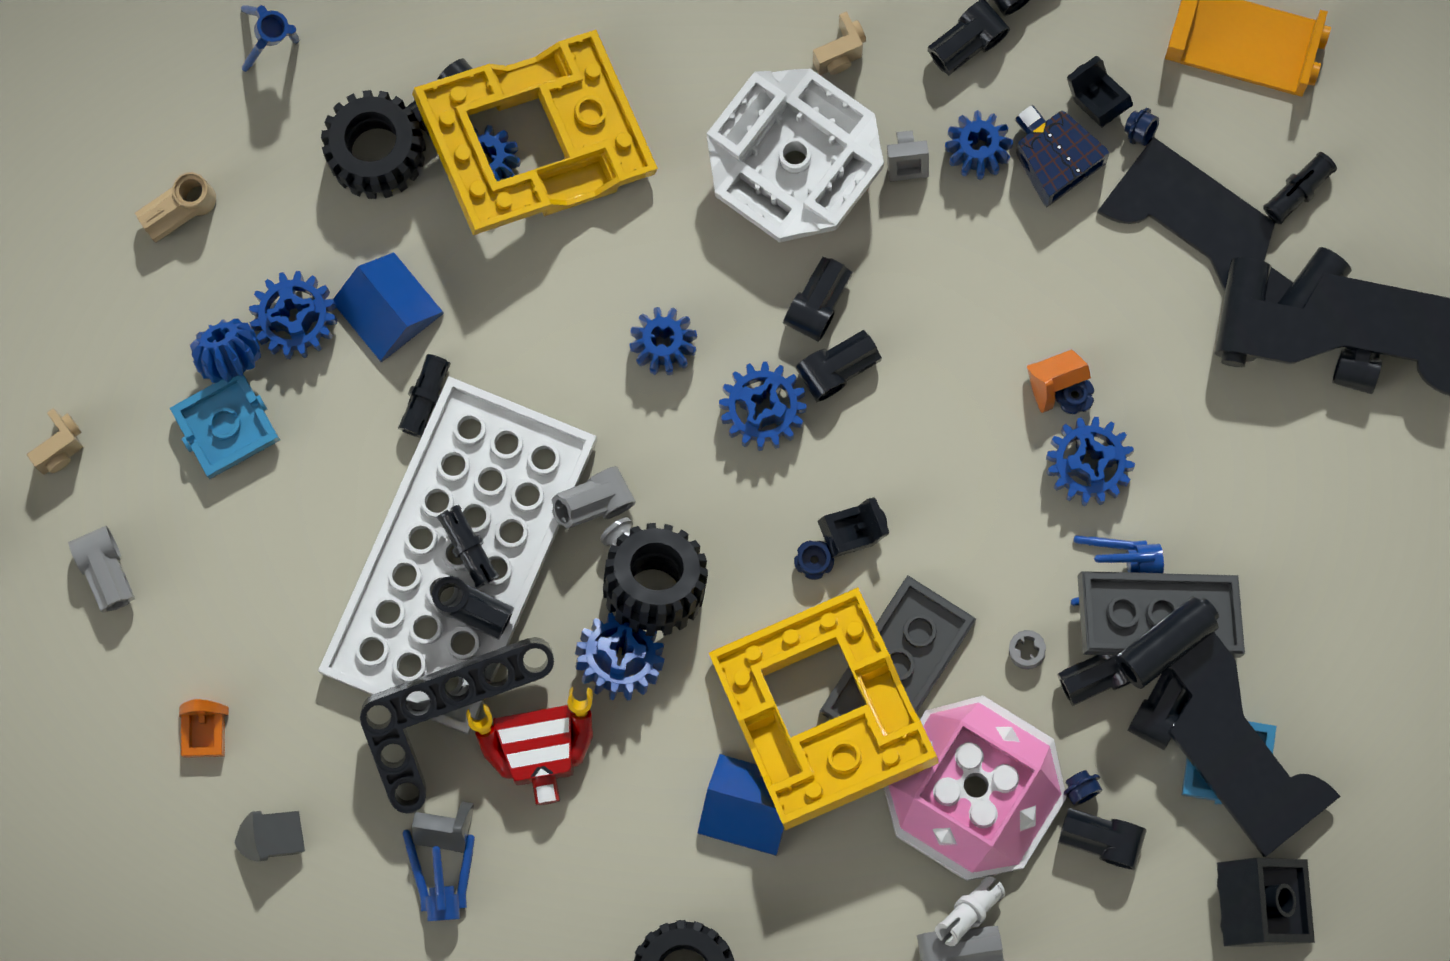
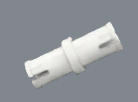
[935,876,1005,946]

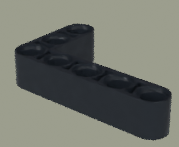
[360,637,554,814]

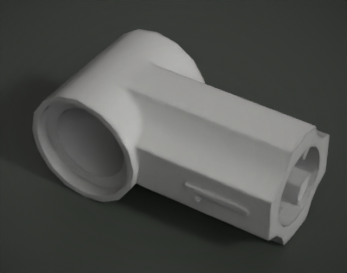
[551,466,636,529]
[68,526,135,613]
[917,925,1004,961]

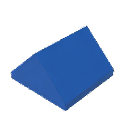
[333,252,444,363]
[697,754,784,856]

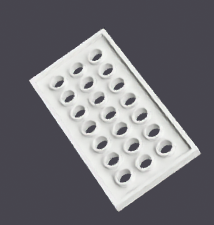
[318,376,597,735]

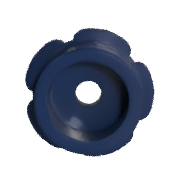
[1124,108,1159,146]
[1055,380,1094,414]
[794,540,834,580]
[1063,770,1103,806]

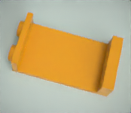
[1164,0,1331,97]

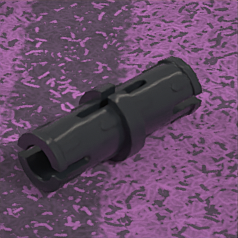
[1263,152,1337,224]
[398,354,451,438]
[437,505,499,589]

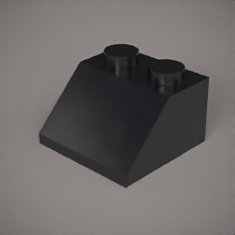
[1217,858,1315,947]

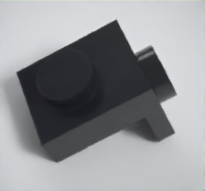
[1067,56,1133,128]
[817,497,889,558]

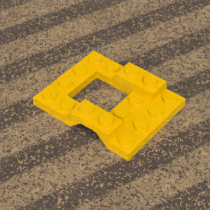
[412,30,658,235]
[708,587,939,831]

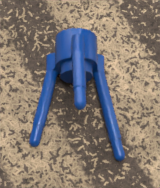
[241,5,300,72]
[1071,536,1164,606]
[402,829,475,921]

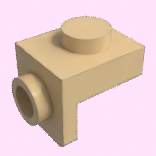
[813,11,866,76]
[26,408,83,475]

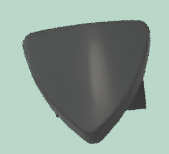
[412,801,474,853]
[235,811,305,861]

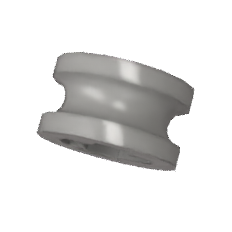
[600,517,633,547]
[1009,630,1046,670]

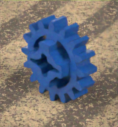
[249,271,338,359]
[719,361,807,451]
[1046,416,1135,506]
[575,613,665,700]

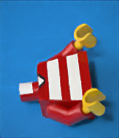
[466,687,593,805]

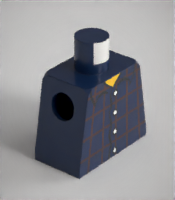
[1015,105,1110,208]

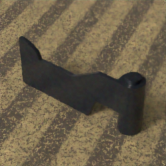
[1097,137,1352,309]
[1214,257,1450,396]
[1115,597,1341,857]

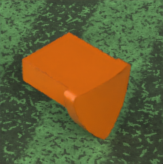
[1027,349,1091,413]
[179,699,229,758]

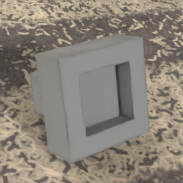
[887,131,929,182]

